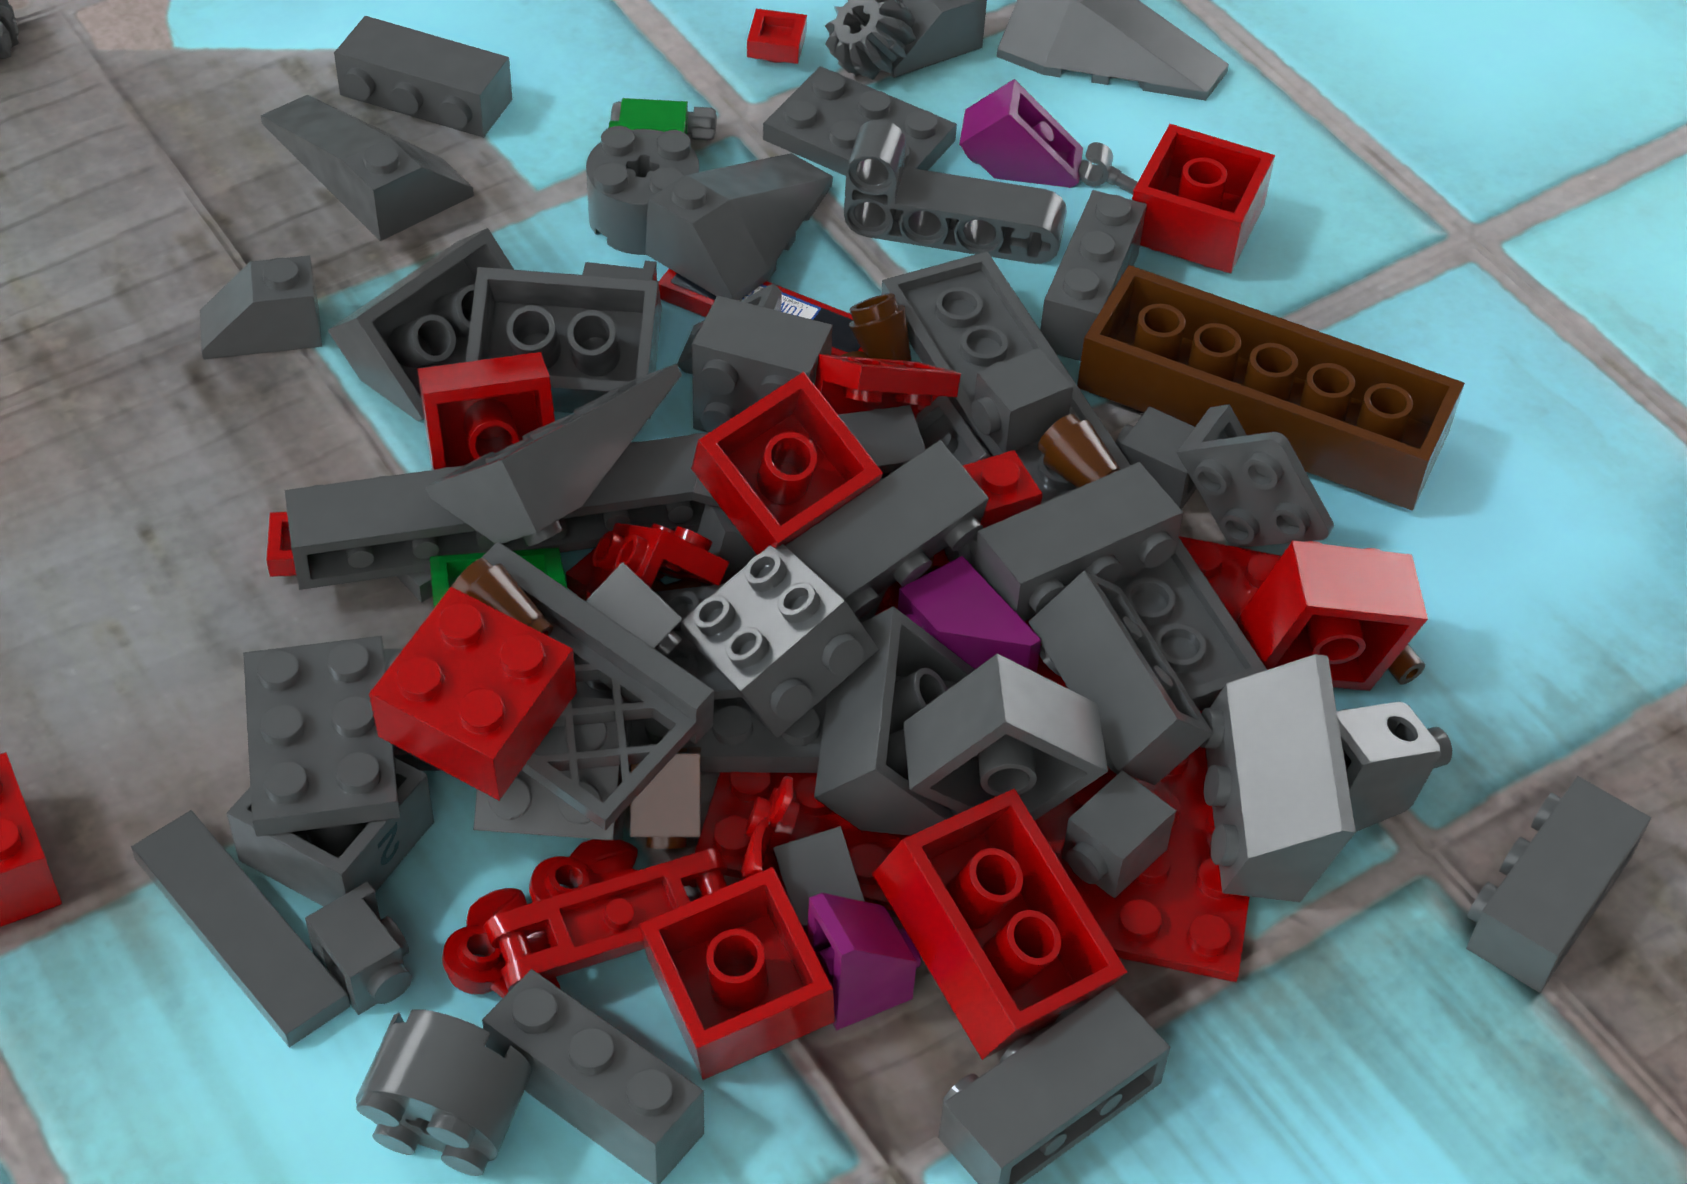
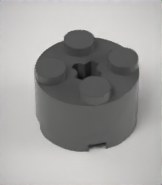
[586,126,699,255]
[355,1009,532,1176]

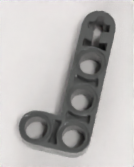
[844,120,1067,264]

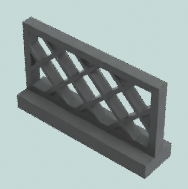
[387,541,714,831]

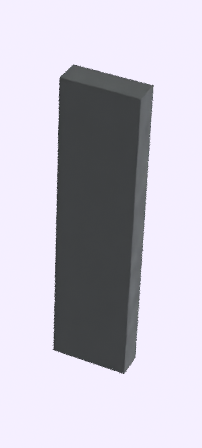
[131,810,350,1047]

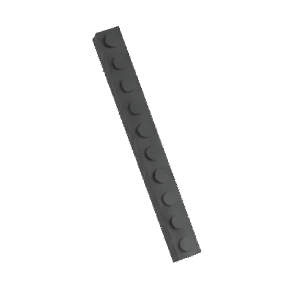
[284,405,926,590]

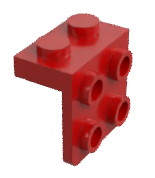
[577,523,729,601]

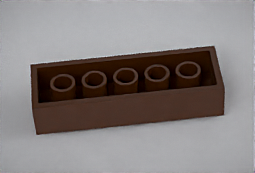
[1077,265,1465,511]

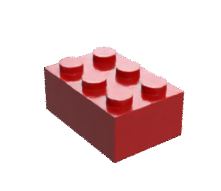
[872,788,1127,1060]

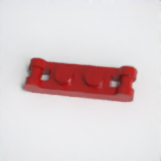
[484,848,727,992]

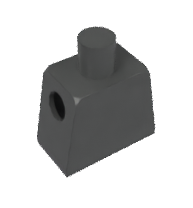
[1337,701,1452,832]

